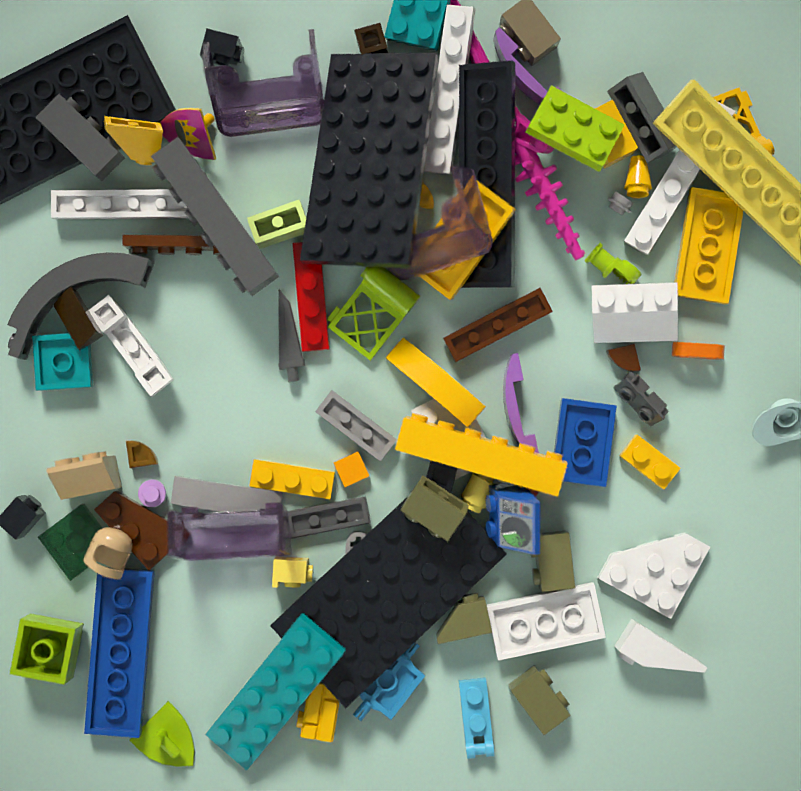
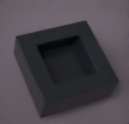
[426,460,458,493]

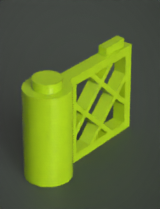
[327,267,421,361]

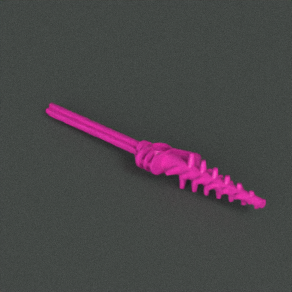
[450,0,585,261]

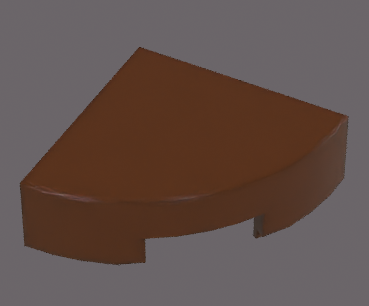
[607,344,641,371]

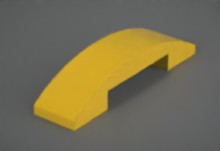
[386,337,486,428]

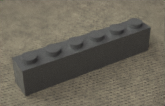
[151,137,279,296]

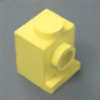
[272,556,313,588]

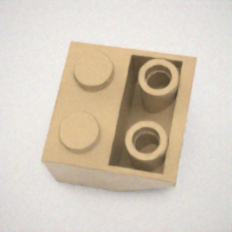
[46,451,122,500]

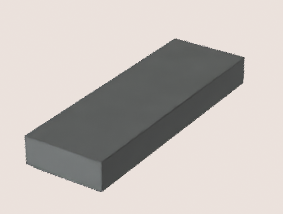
[285,496,371,539]

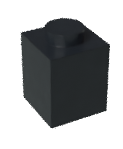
[0,495,46,540]

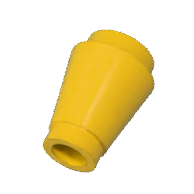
[624,155,652,198]

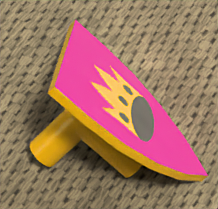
[161,108,216,160]

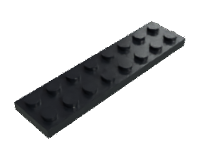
[459,60,515,288]

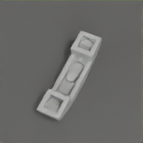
[171,476,283,519]

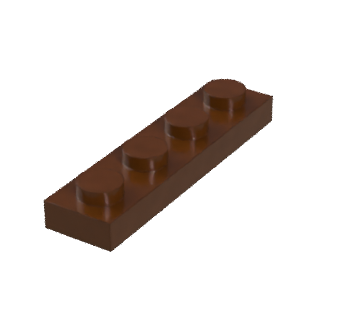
[122,235,221,255]
[443,288,553,363]

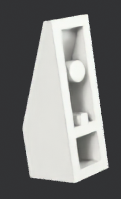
[615,619,707,673]

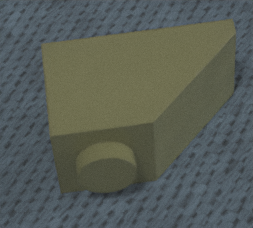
[436,593,492,644]

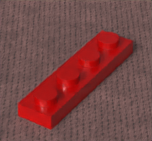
[292,242,330,352]

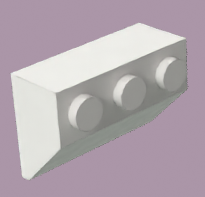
[592,283,678,343]

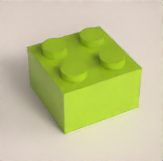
[9,613,84,685]

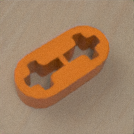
[672,342,725,360]

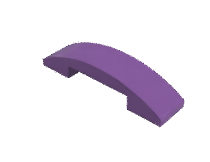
[493,27,562,105]
[503,353,539,453]

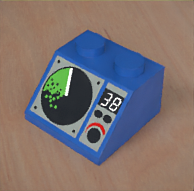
[486,482,540,555]

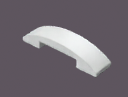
[89,295,174,397]

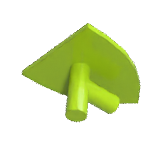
[129,701,194,767]

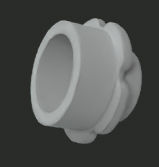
[608,191,633,215]

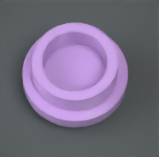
[138,480,166,507]

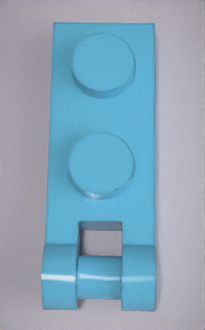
[459,677,495,759]

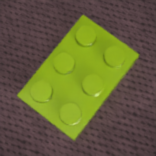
[525,85,624,172]

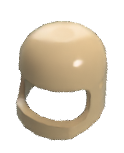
[83,527,133,579]

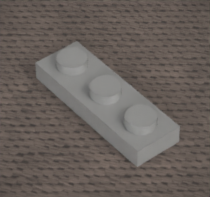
[315,390,397,462]

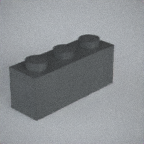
[607,72,677,163]
[36,94,125,181]

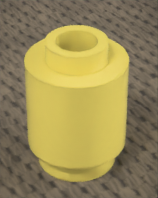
[461,473,495,514]

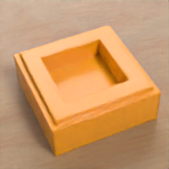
[334,451,370,487]

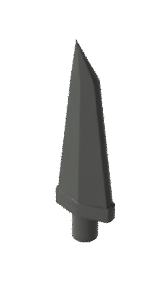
[278,288,305,382]

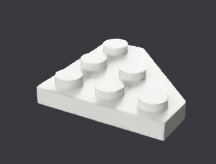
[597,533,710,619]

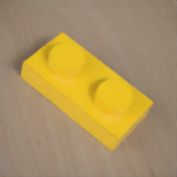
[619,434,681,490]

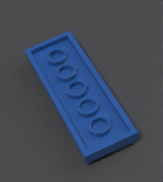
[84,567,155,738]

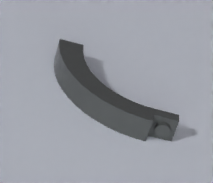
[7,252,155,360]

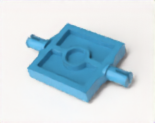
[353,643,425,721]

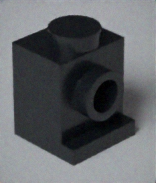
[200,28,244,67]

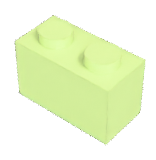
[247,200,306,249]

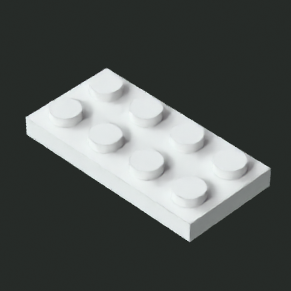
[487,582,606,661]

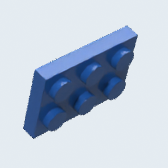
[554,398,617,487]

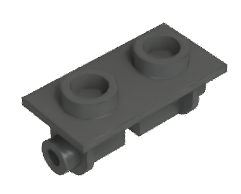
[613,371,669,427]

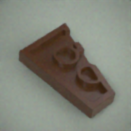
[94,491,191,570]

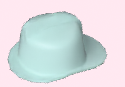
[752,399,801,446]

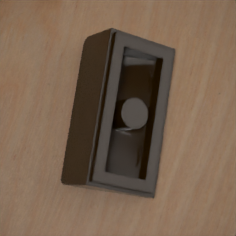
[53,287,103,351]

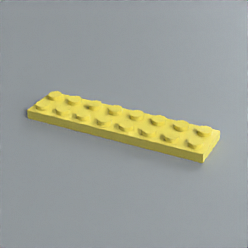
[653,79,801,265]

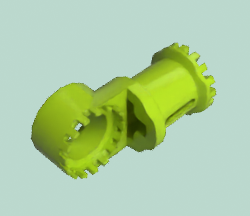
[584,242,642,284]

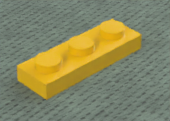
[249,459,335,499]

